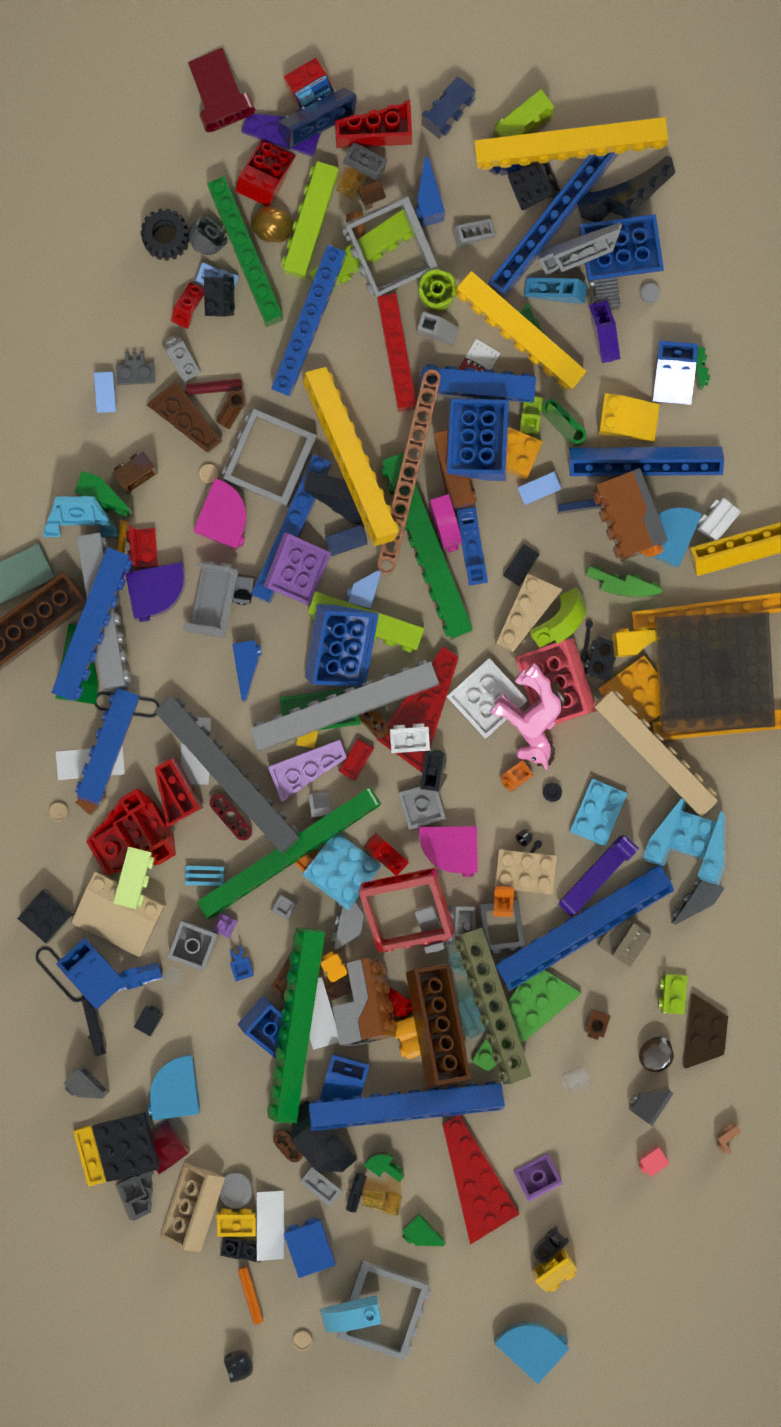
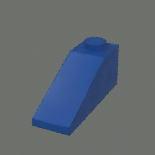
[232,640,262,702]

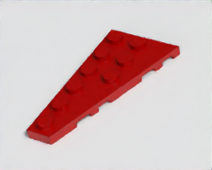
[376,646,459,773]
[442,1115,519,1245]

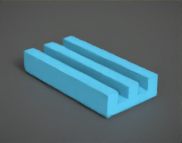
[185,866,225,886]

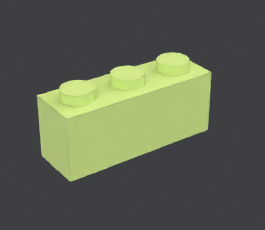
[113,847,155,910]

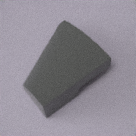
[115,1171,154,1221]

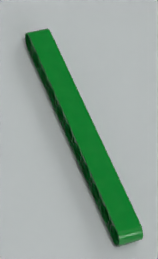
[197,787,382,919]

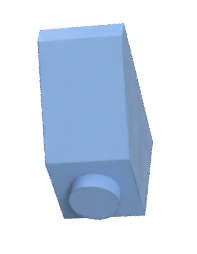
[346,571,381,610]

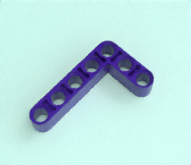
[558,835,639,917]

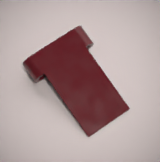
[188,48,255,132]

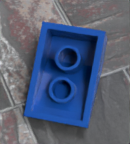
[415,157,445,227]
[237,996,282,1059]

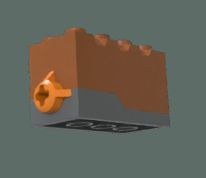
[592,468,668,562]

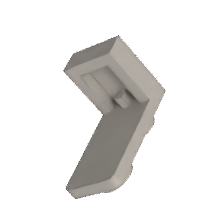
[162,335,200,381]
[415,905,445,954]

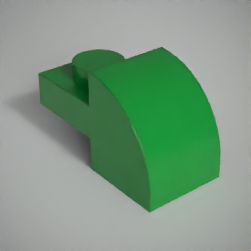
[364,1152,404,1183]

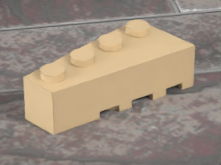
[495,574,562,653]

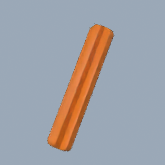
[238,1267,263,1325]

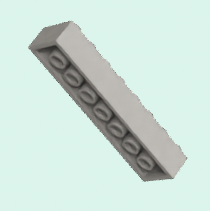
[77,533,131,691]

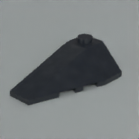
[303,471,385,527]

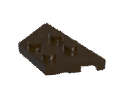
[683,993,728,1068]

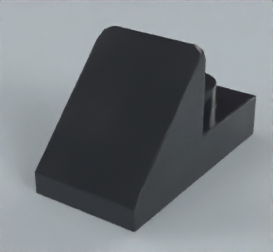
[420,751,447,792]

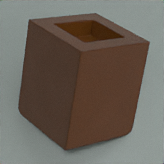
[358,180,386,210]

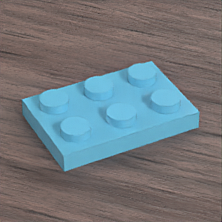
[569,779,627,846]

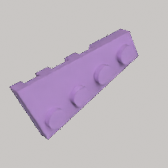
[268,739,347,802]

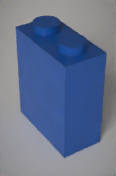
[284,1217,336,1278]

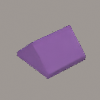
[513,1153,563,1202]

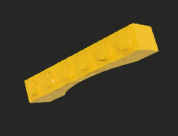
[612,622,730,657]

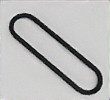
[95,692,160,718]
[36,947,85,1002]

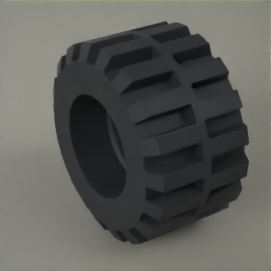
[141,208,190,261]

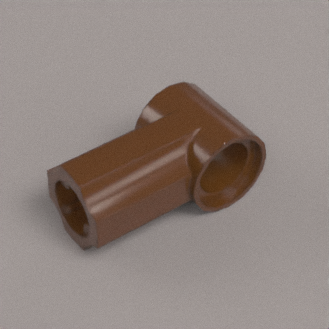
[216,391,246,430]

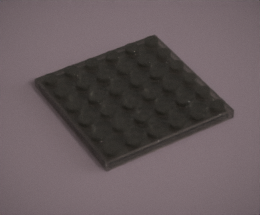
[654,612,775,733]

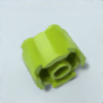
[418,269,457,312]

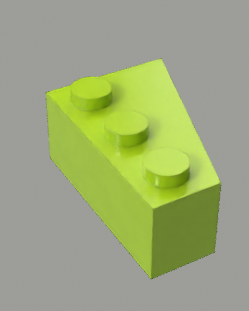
[493,89,555,138]

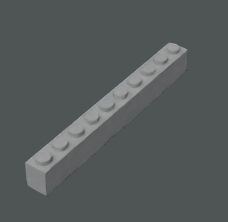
[250,660,439,752]

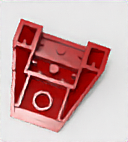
[86,788,176,875]

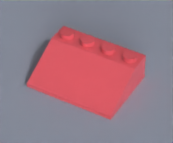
[515,638,597,725]

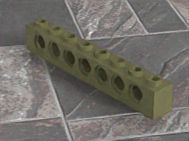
[454,928,531,1085]

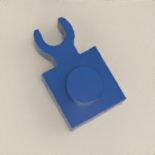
[230,946,254,981]

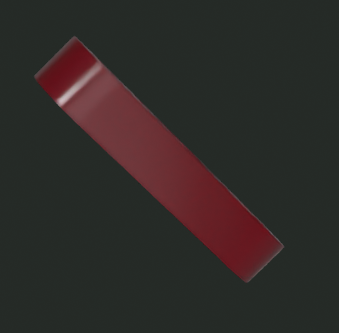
[209,794,252,841]

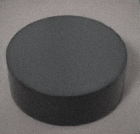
[542,783,562,802]

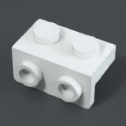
[390,723,430,753]

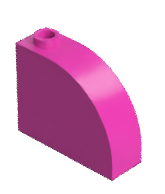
[193,478,247,550]
[429,494,462,553]
[419,826,478,877]

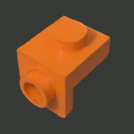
[493,886,514,917]

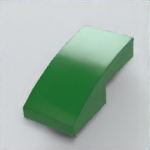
[695,346,710,390]

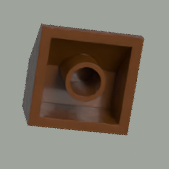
[112,451,158,494]

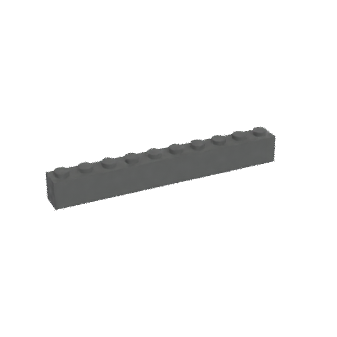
[154,696,301,854]

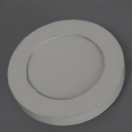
[219,1173,253,1209]

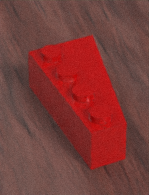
[335,100,412,148]

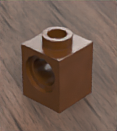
[584,1009,611,1040]

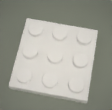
[447,658,528,739]

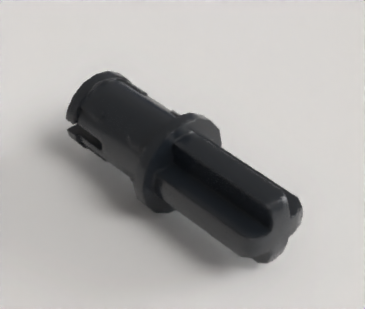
[346,1173,367,1213]

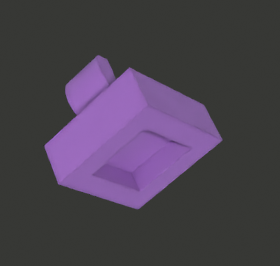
[212,913,238,938]

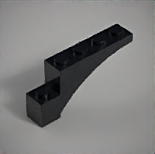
[577,156,676,222]

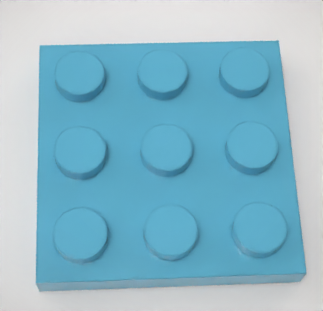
[302,834,381,910]

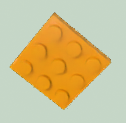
[598,655,678,723]

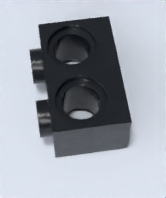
[584,637,616,682]

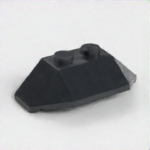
[291,1100,357,1172]

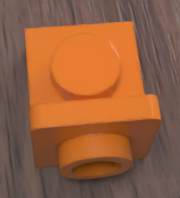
[500,760,534,792]

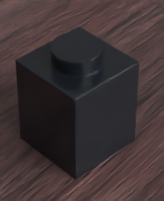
[134,1005,163,1037]

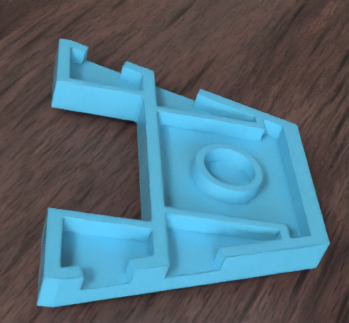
[43,496,118,537]

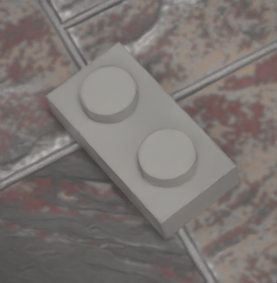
[300,1167,342,1206]

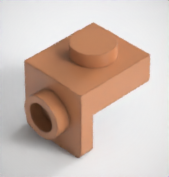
[716,1124,741,1155]

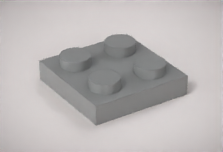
[398,787,446,830]

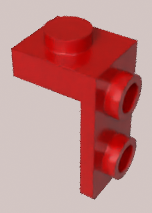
[171,282,204,329]
[364,833,409,876]

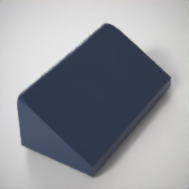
[325,525,367,557]

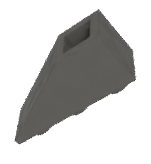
[671,877,725,925]

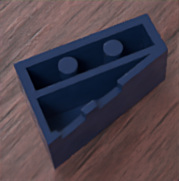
[422,76,476,139]

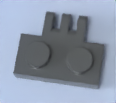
[116,351,155,385]

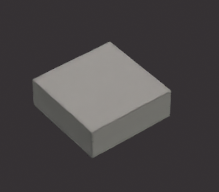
[271,894,297,920]

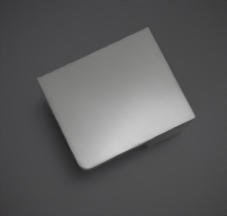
[309,792,331,817]

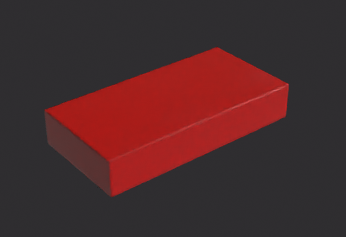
[338,738,374,781]

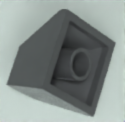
[64,1065,110,1099]
[629,1087,674,1126]

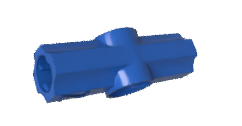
[117,962,163,992]

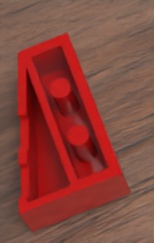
[155,758,204,828]

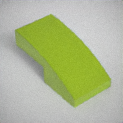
[520,397,543,435]

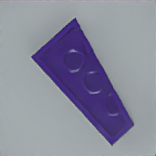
[241,114,322,157]

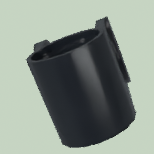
[533,1226,569,1263]

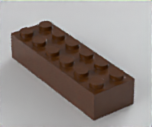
[0,571,87,670]
[405,964,471,1088]

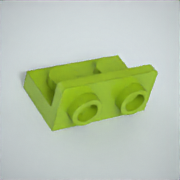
[658,974,688,1015]

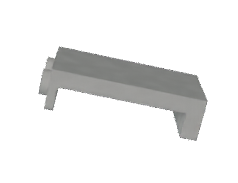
[183,560,238,638]

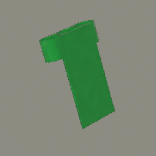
[542,399,586,446]

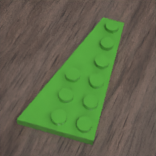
[472,970,581,1071]

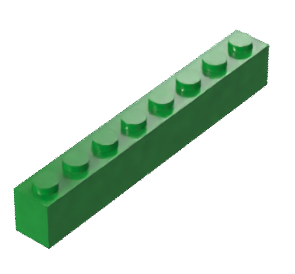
[207,176,283,327]

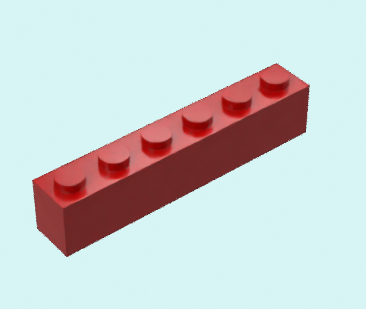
[377,293,416,412]

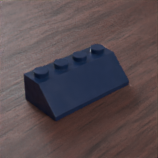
[278,88,357,148]

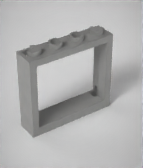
[342,196,438,297]
[222,409,317,508]
[337,1260,431,1360]

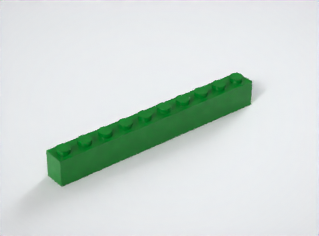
[380,453,473,640]
[267,927,325,1123]

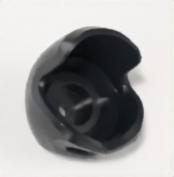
[224,1350,253,1383]

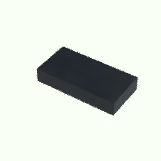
[503,544,540,587]

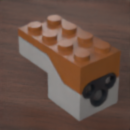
[333,958,397,1046]

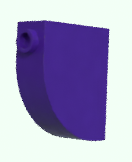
[125,562,185,622]

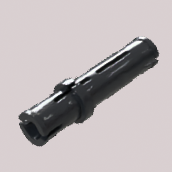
[81,999,107,1056]

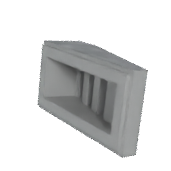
[453,218,496,247]

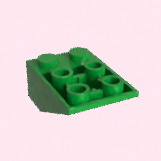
[74,471,134,518]

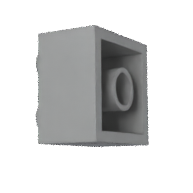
[167,920,219,971]

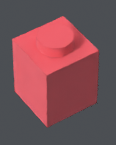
[638,1145,670,1177]

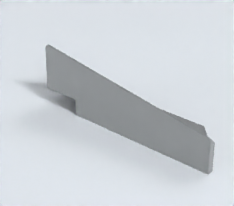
[538,223,622,275]

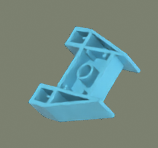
[643,798,726,886]

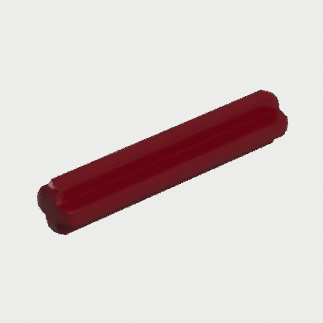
[186,379,242,395]

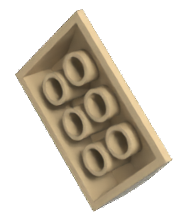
[71,871,166,957]

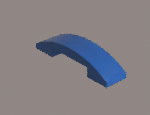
[457,507,488,586]

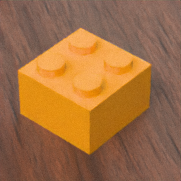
[507,427,543,480]

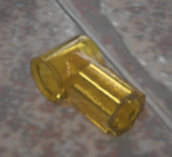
[362,1189,403,1216]

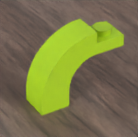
[530,587,587,648]

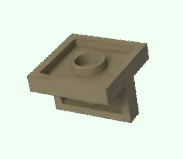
[598,919,651,967]

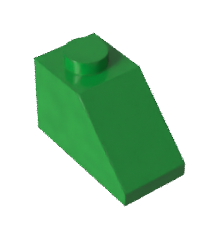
[402,1213,446,1247]

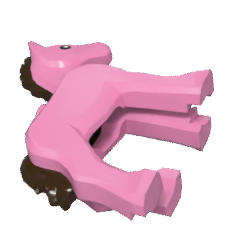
[490,663,566,771]

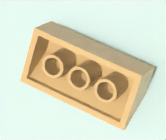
[160,1163,225,1252]

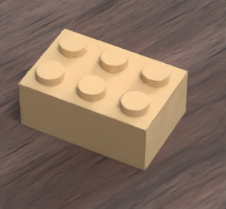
[494,849,557,894]

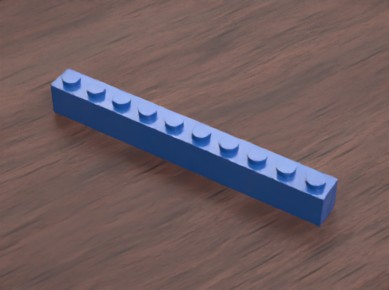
[488,152,619,299]
[495,865,674,991]
[308,1081,505,1131]

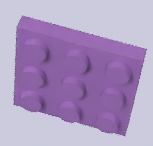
[263,532,331,606]

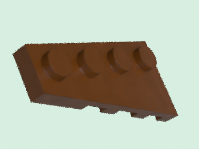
[146,381,223,453]

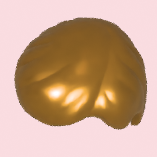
[251,206,293,243]

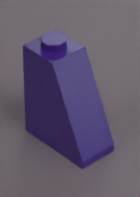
[589,301,621,363]

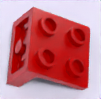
[126,526,158,568]

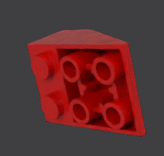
[235,139,296,206]

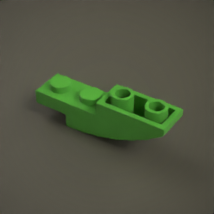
[585,565,663,598]

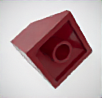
[151,1120,190,1174]

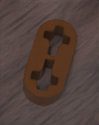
[359,709,390,738]
[273,1129,303,1163]

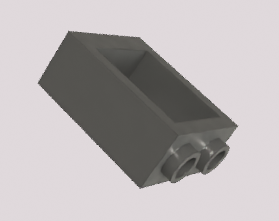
[479,899,525,954]

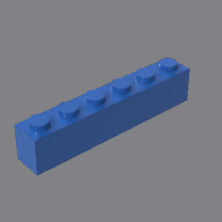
[420,364,536,403]
[75,688,139,806]

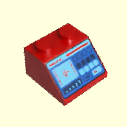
[283,58,334,109]

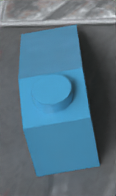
[524,278,587,304]

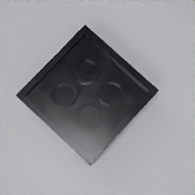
[92,1112,161,1182]

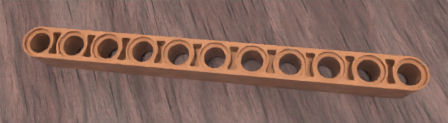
[378,370,440,575]

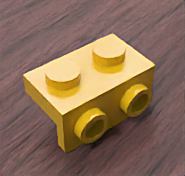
[216,1208,256,1237]

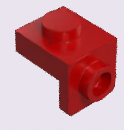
[388,987,412,1019]

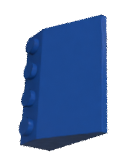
[578,214,664,281]
[447,399,510,481]
[304,604,379,687]

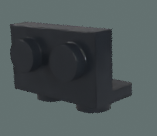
[204,277,235,317]

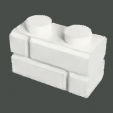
[698,498,740,541]

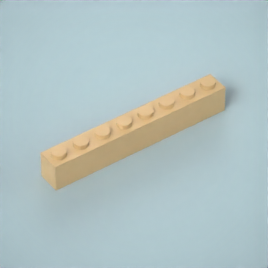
[594,690,718,817]

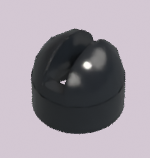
[516,829,533,846]

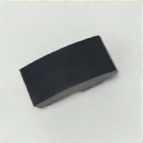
[220,1237,261,1263]

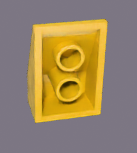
[598,393,660,442]
[532,1248,578,1293]

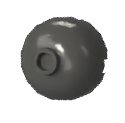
[189,216,227,255]

